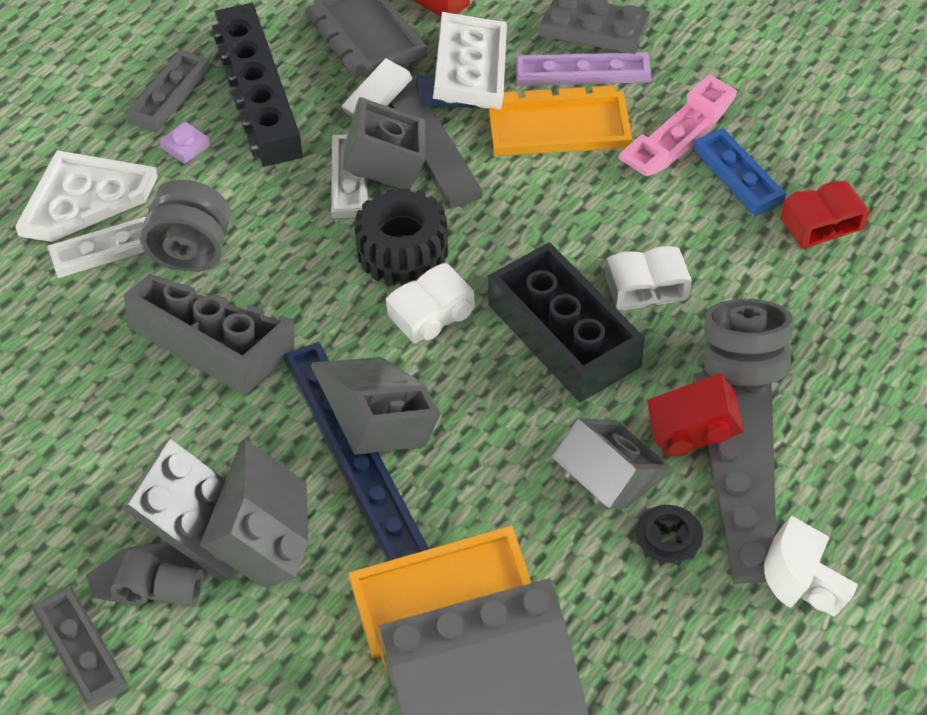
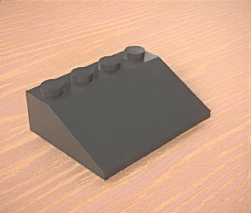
[379,578,589,715]

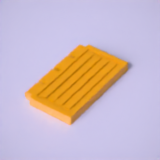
[488,85,632,156]
[348,526,531,671]

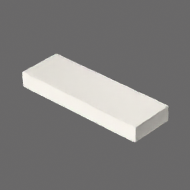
[331,134,368,218]
[47,217,146,278]

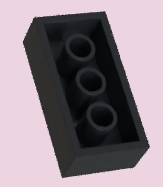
[488,242,645,403]

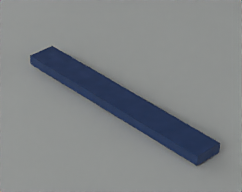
[284,342,429,562]

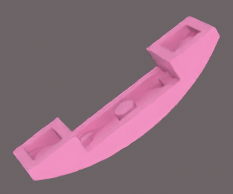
[619,74,737,176]

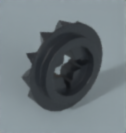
[636,505,703,567]

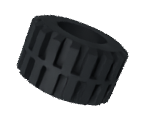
[354,188,448,286]

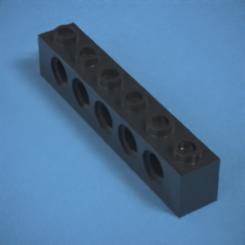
[211,2,303,167]

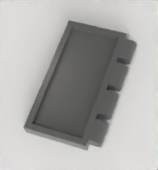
[305,0,428,78]

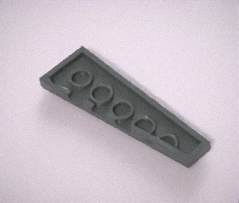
[693,372,776,584]

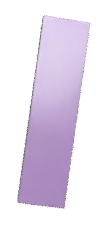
[515,52,651,86]

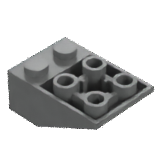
[311,357,441,455]

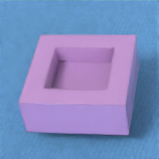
[160,122,210,164]

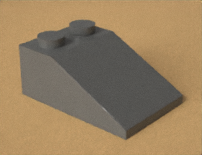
[200,439,308,588]

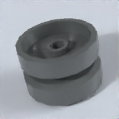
[140,180,231,272]
[703,299,793,386]

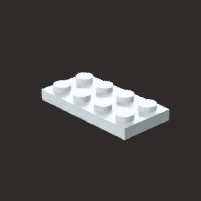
[433,12,507,109]

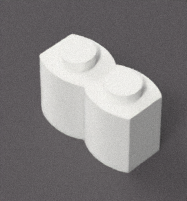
[605,246,692,310]
[386,263,475,344]

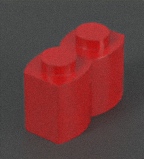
[780,181,870,248]

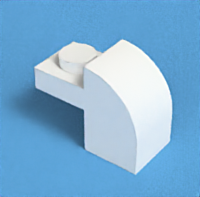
[764,516,858,616]

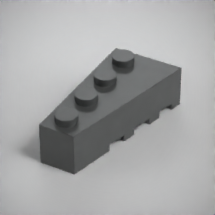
[124,274,294,396]

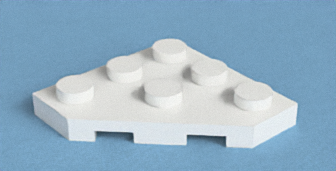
[15,151,158,242]

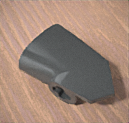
[86,542,208,607]

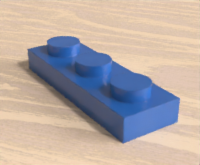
[693,128,786,217]

